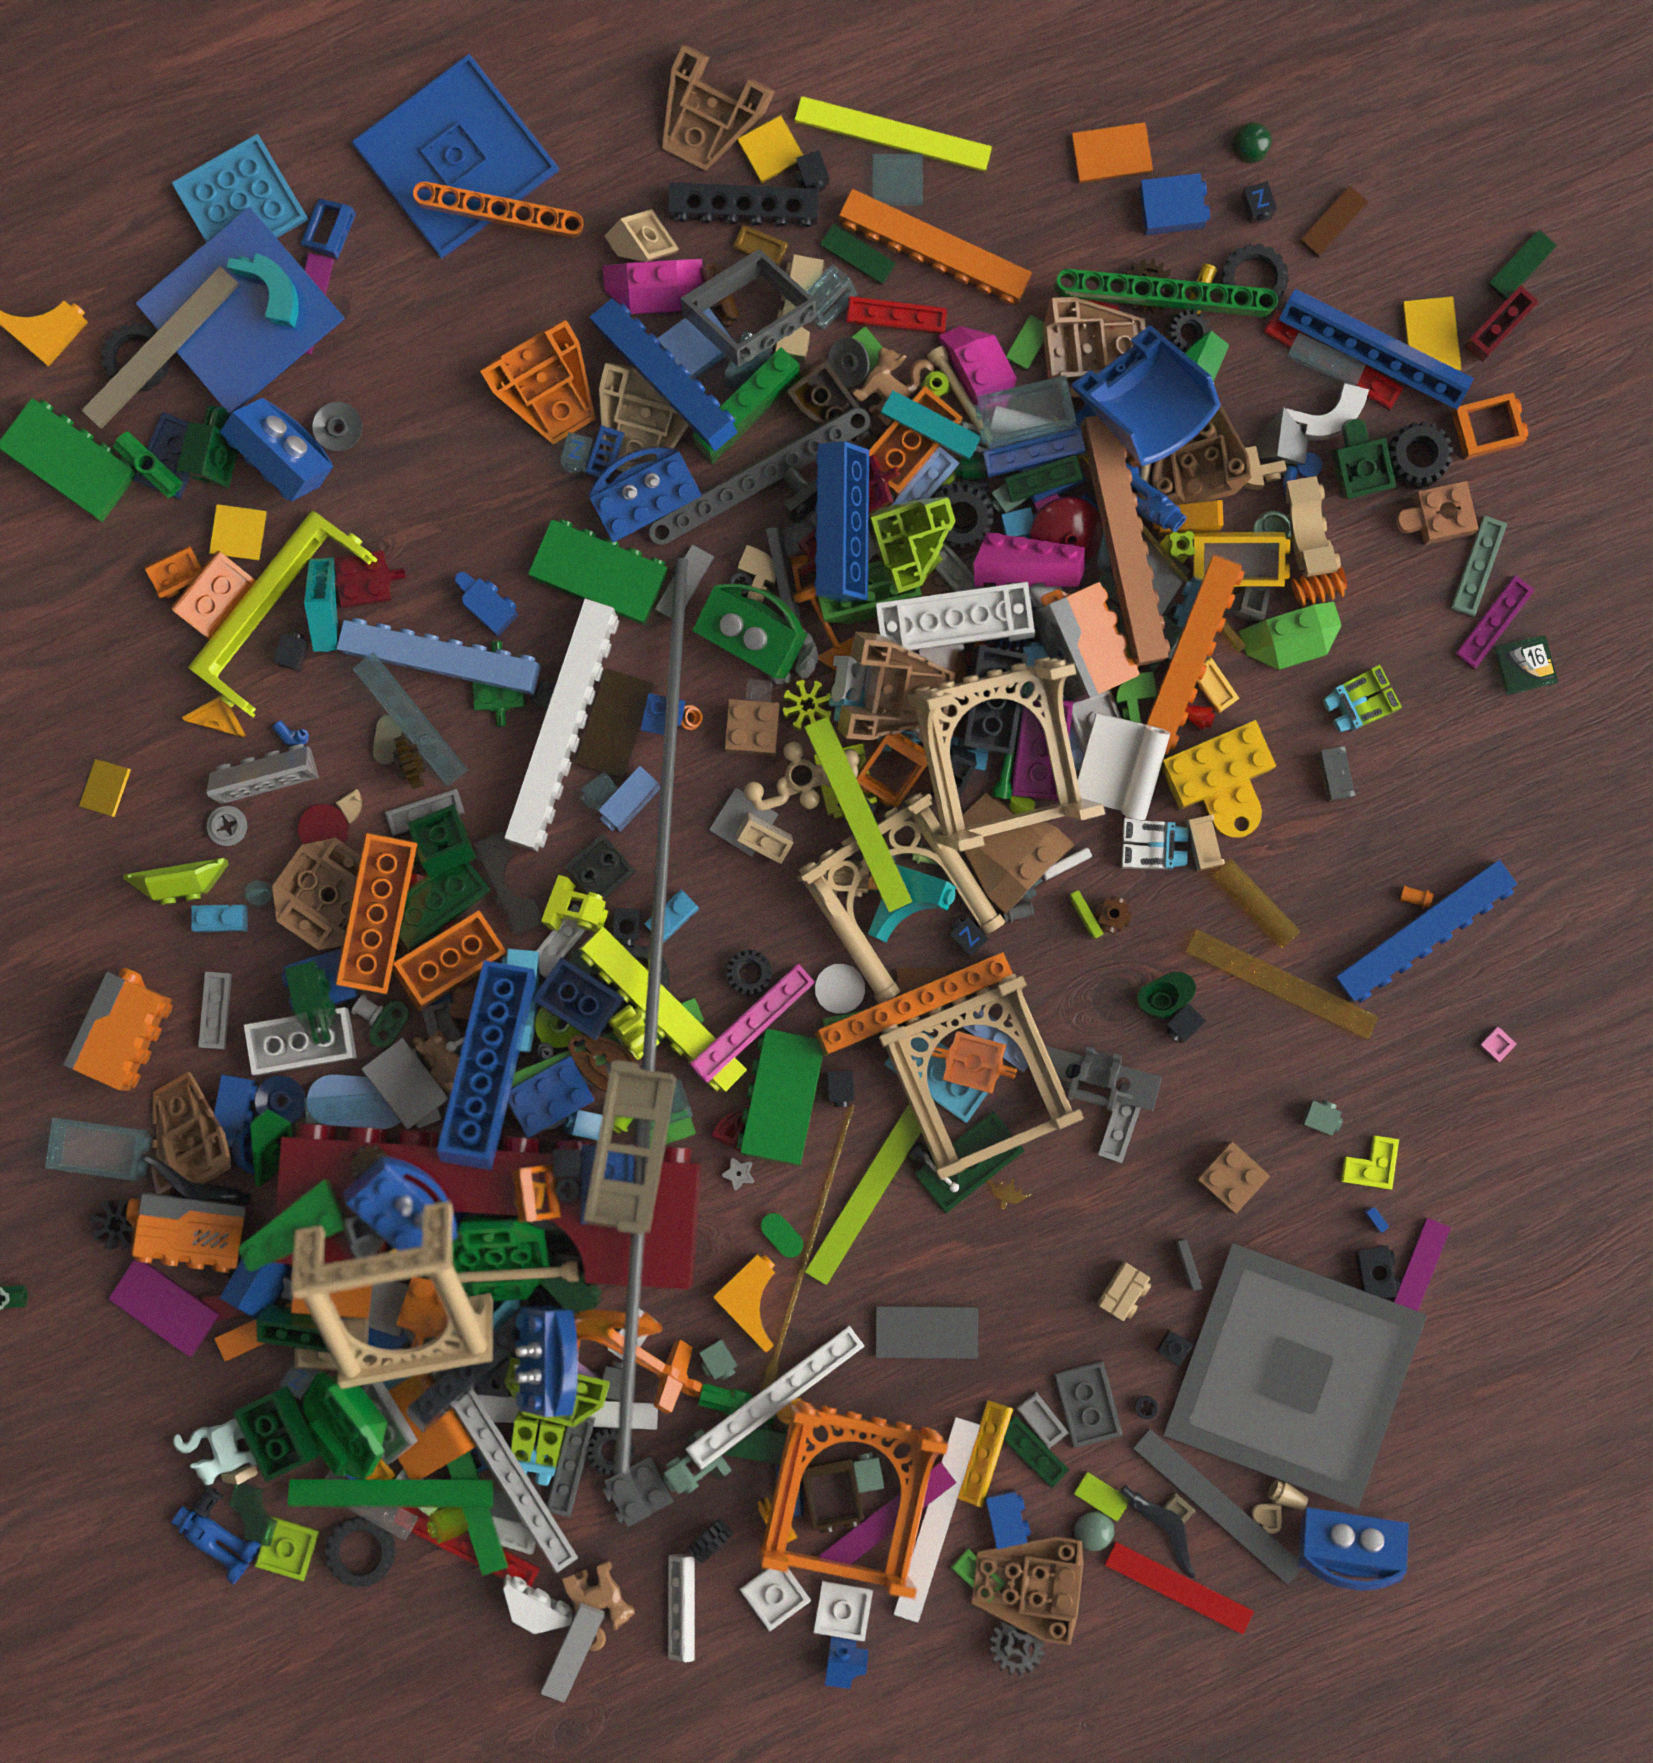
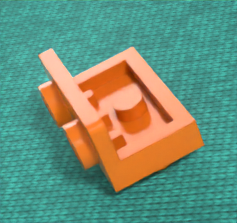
[145,545,203,598]

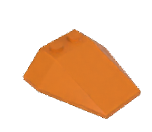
[480,319,596,445]

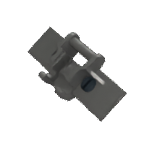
[1045,1046,1162,1111]

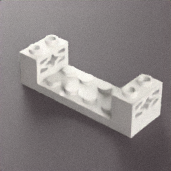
[876,582,1035,651]

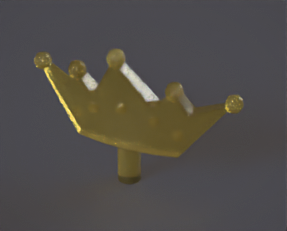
[988,1179,1031,1209]

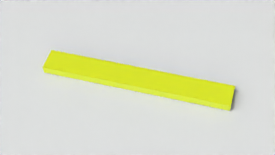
[795,96,992,172]

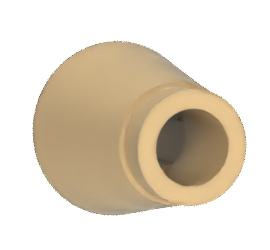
[1268,1479,1308,1511]

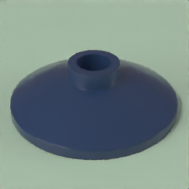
[255,1076,306,1124]

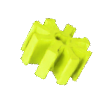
[783,680,832,731]
[608,1005,659,1060]

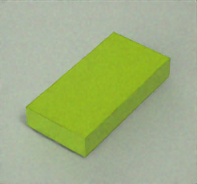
[1069,890,1103,939]
[1074,1472,1128,1522]

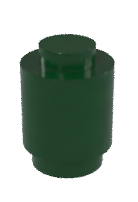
[955,454,987,480]

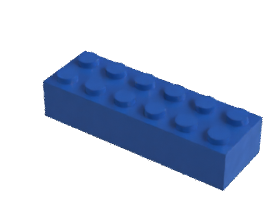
[814,441,869,602]

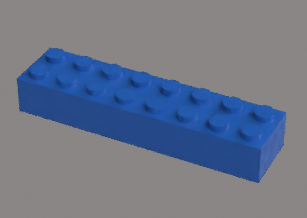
[437,961,536,1170]

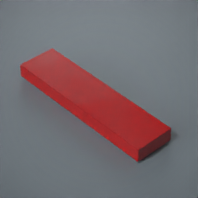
[846,296,947,334]

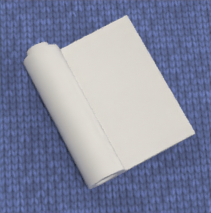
[1077,713,1171,820]

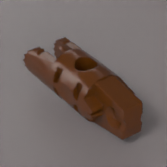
[701,263,739,328]

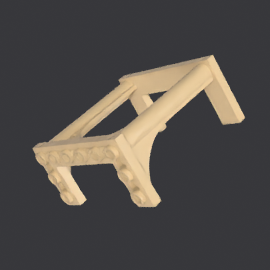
[908,657,1105,851]
[879,974,1084,1180]
[292,1201,493,1389]

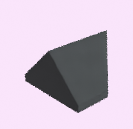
[1256,407,1308,465]
[1224,586,1271,624]
[343,1216,386,1259]

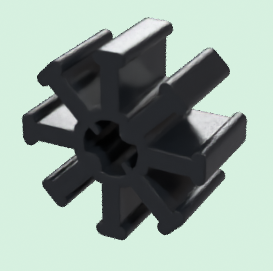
[90,1199,133,1250]

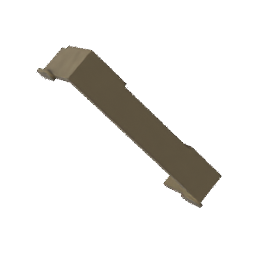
[584,1060,676,1234]

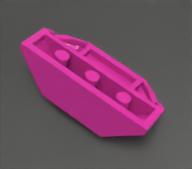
[603,259,704,314]
[938,326,1017,423]

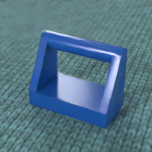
[300,199,356,260]

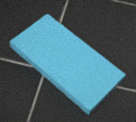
[884,1031,988,1123]

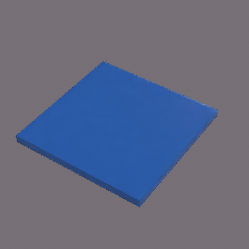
[351,54,560,259]
[136,207,345,415]

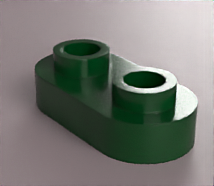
[370,1001,410,1048]

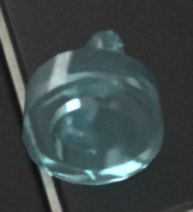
[245,880,272,906]

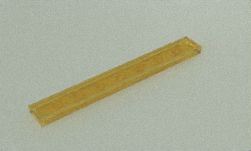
[1185,929,1379,1040]

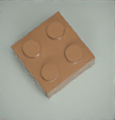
[725,699,780,756]
[1195,1142,1270,1214]

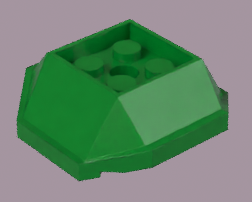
[451,1215,550,1301]
[303,1371,387,1479]

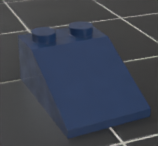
[532,957,624,1041]

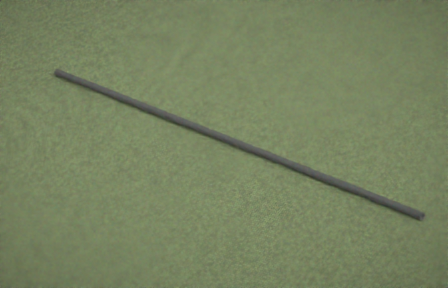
[615,558,688,1474]

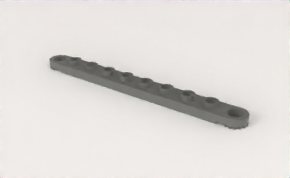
[649,407,870,545]

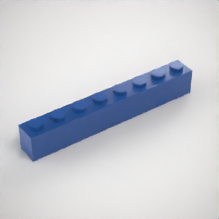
[1279,289,1474,410]
[590,298,738,452]
[1333,860,1517,1003]

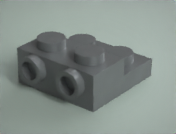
[603,1456,674,1527]

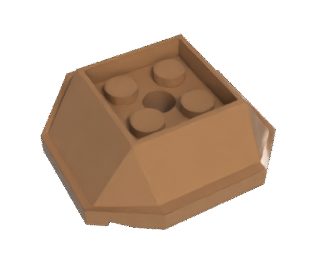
[272,838,360,950]

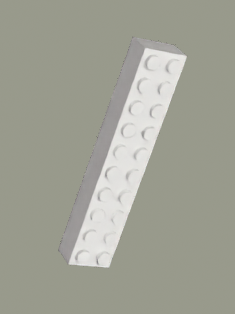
[505,599,619,852]

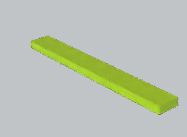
[804,716,912,912]
[805,1104,921,1285]

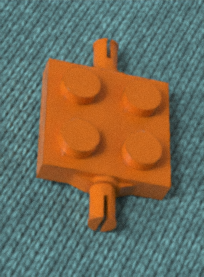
[932,1031,1017,1094]
[396,1276,448,1348]

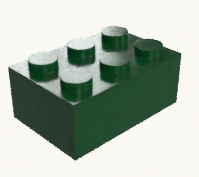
[233,1385,320,1482]

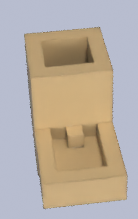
[1243,446,1287,490]
[737,545,777,601]

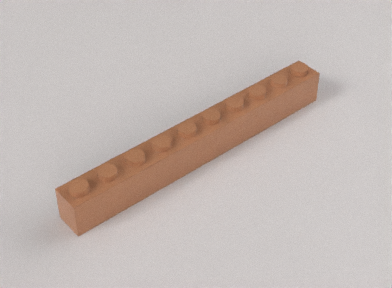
[1080,416,1170,666]

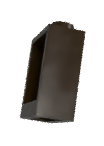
[803,1457,864,1534]

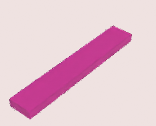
[688,964,815,1083]

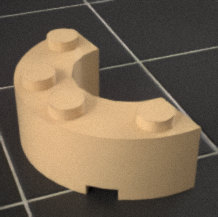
[1286,476,1341,577]

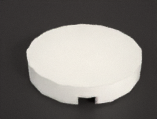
[815,964,865,1014]

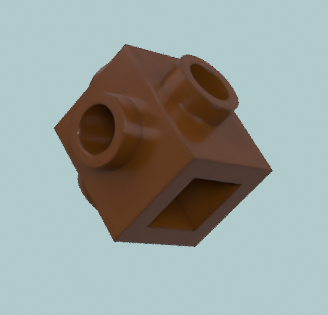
[1094,895,1132,934]

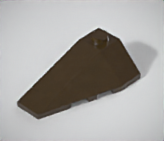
[786,359,881,450]

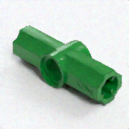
[113,431,183,498]
[698,1383,775,1424]

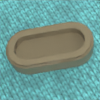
[373,715,403,765]

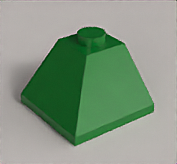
[251,1109,292,1188]

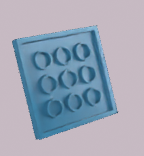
[172,134,308,242]

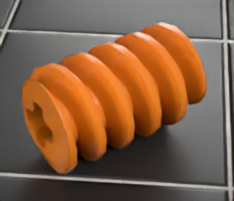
[1291,566,1347,608]

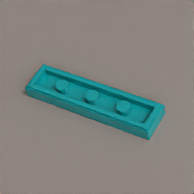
[881,390,981,460]

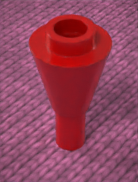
[1185,705,1216,731]

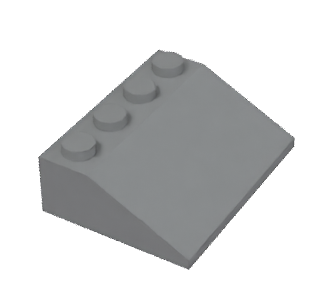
[207,744,319,804]

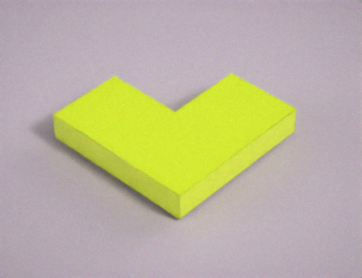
[1341,1135,1399,1190]

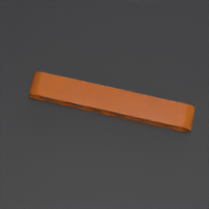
[413,182,583,238]

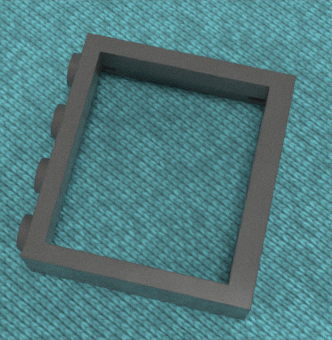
[681,249,817,367]

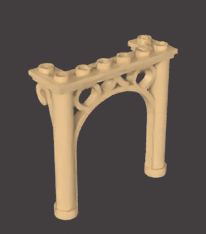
[796,792,1005,1004]

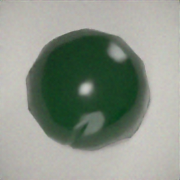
[1232,122,1272,163]

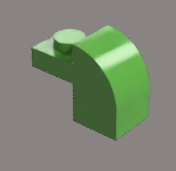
[1115,672,1157,723]

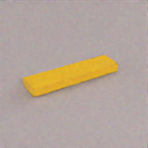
[957,1400,1013,1507]

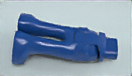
[1126,463,1187,532]
[171,1506,261,1585]

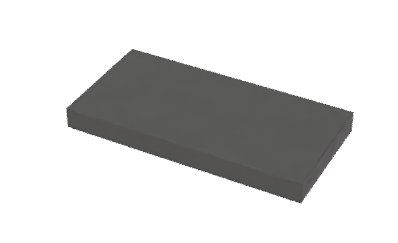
[876,1306,978,1359]

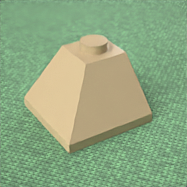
[605,209,679,262]

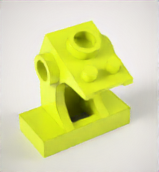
[541,875,608,933]

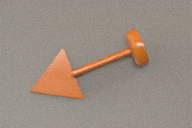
[792,582,854,671]

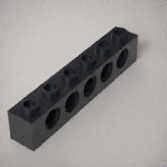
[668,182,819,228]
[406,1306,525,1433]

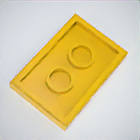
[1402,297,1461,371]

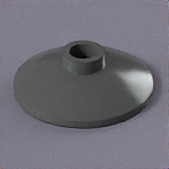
[828,337,869,388]
[312,402,363,451]

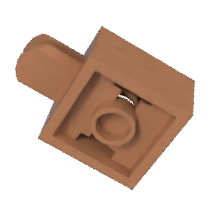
[1396,481,1479,545]

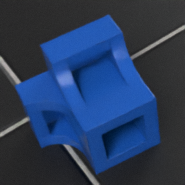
[641,693,686,736]
[825,1636,868,1689]

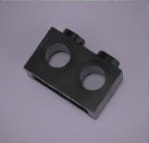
[931,744,977,798]

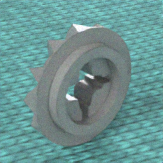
[207,806,248,846]

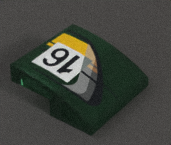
[1494,635,1558,696]

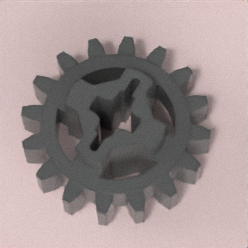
[988,1622,1045,1677]

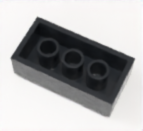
[957,646,1028,757]

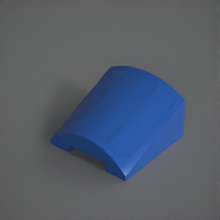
[1071,325,1221,466]

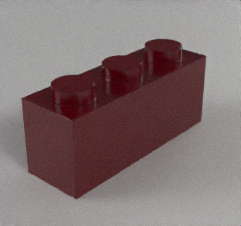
[1465,285,1539,363]

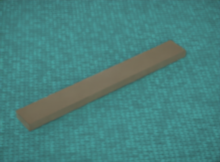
[82,266,240,429]

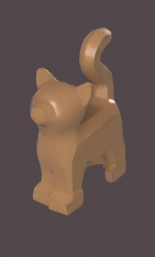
[850,347,934,426]
[411,1030,460,1096]
[562,1561,635,1652]

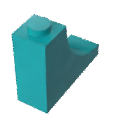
[304,557,340,652]
[868,864,956,943]

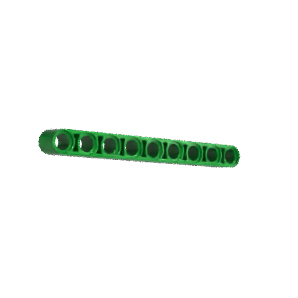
[1054,269,1278,317]

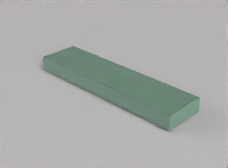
[1450,515,1507,617]

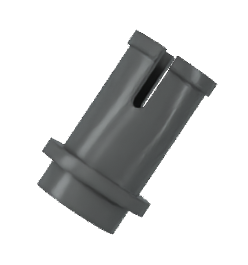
[1001,901,1035,924]

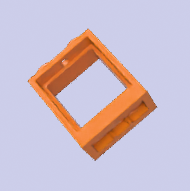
[1451,392,1528,460]
[856,733,927,808]

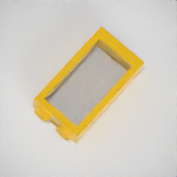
[1193,532,1290,586]

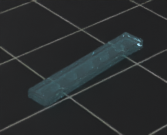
[353,652,469,787]

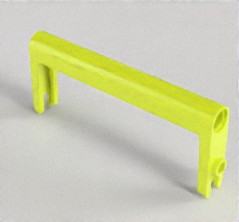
[188,510,377,717]

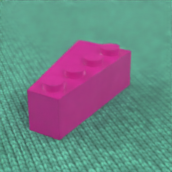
[974,533,1085,587]

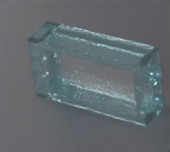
[975,375,1078,450]
[45,1118,151,1181]

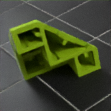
[868,497,955,593]

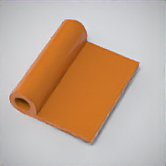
[388,1372,476,1480]

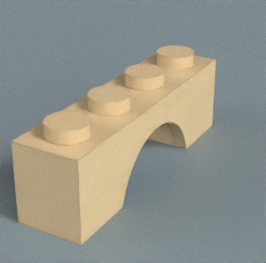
[772,255,823,362]

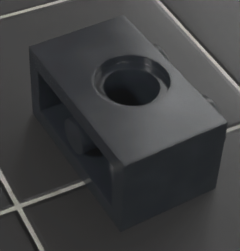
[1354,1245,1400,1299]

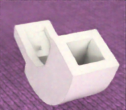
[1286,384,1369,441]

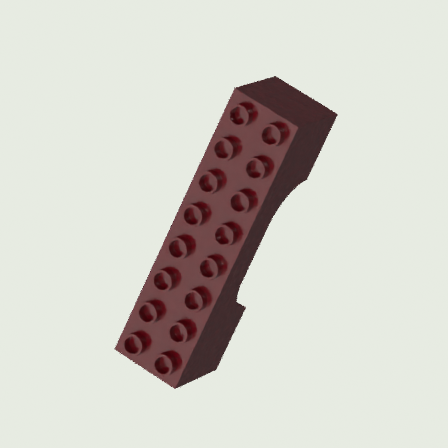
[273,1124,702,1290]

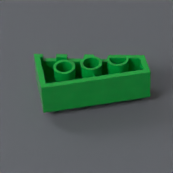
[238,1180,346,1272]

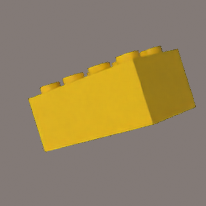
[1161,720,1276,838]

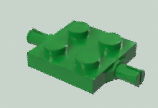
[473,641,526,727]

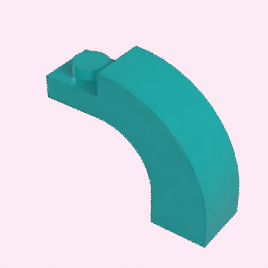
[227,253,299,328]

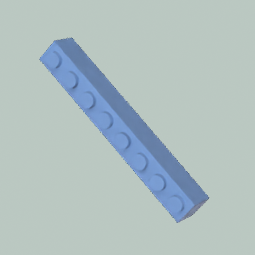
[337,618,541,695]

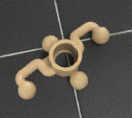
[744,741,860,811]

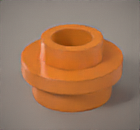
[681,705,702,730]

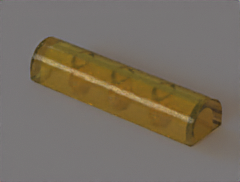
[1212,858,1301,948]

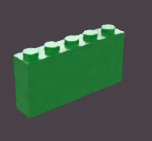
[692,347,799,465]
[0,398,136,522]
[528,519,668,626]
[737,1028,823,1167]

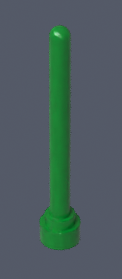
[992,682,1028,799]

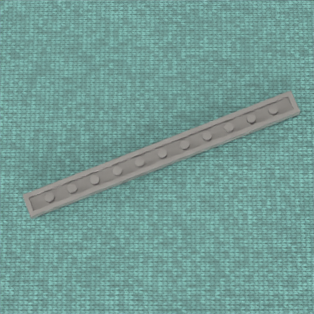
[391,1303,578,1573]

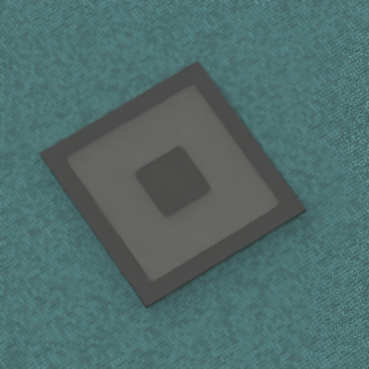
[1164,1243,1427,1509]

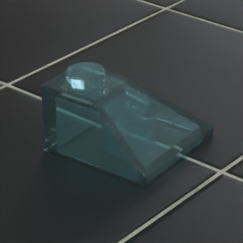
[724,330,773,389]

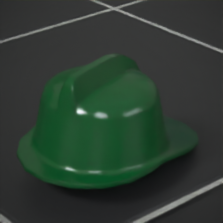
[1137,972,1196,1019]

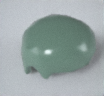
[1253,510,1292,551]
[1074,1510,1115,1551]

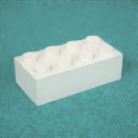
[244,1007,357,1076]

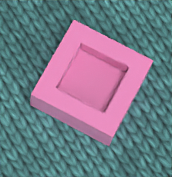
[1479,1027,1516,1063]

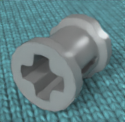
[351,994,384,1026]

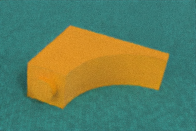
[0,301,88,367]
[713,1254,775,1353]

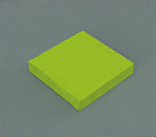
[255,1516,320,1581]

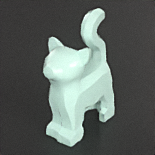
[173,1419,257,1485]

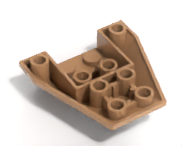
[1152,405,1252,505]
[972,1537,1083,1645]

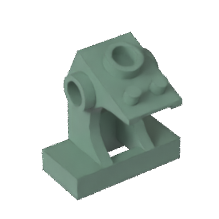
[663,1429,732,1495]

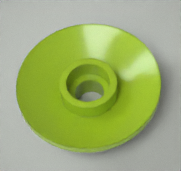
[535,1008,582,1048]

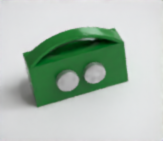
[692,584,808,678]

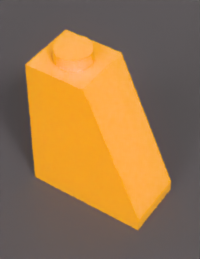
[1153,500,1223,537]

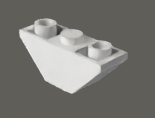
[504,1575,573,1634]

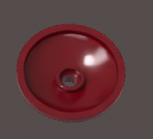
[1030,497,1104,563]

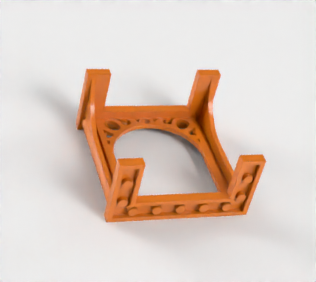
[757,1400,948,1599]

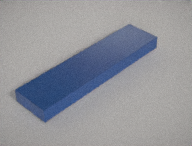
[983,427,1086,477]

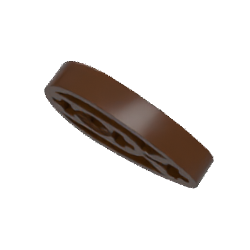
[568,1035,636,1092]

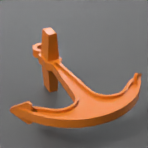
[574,1310,703,1414]

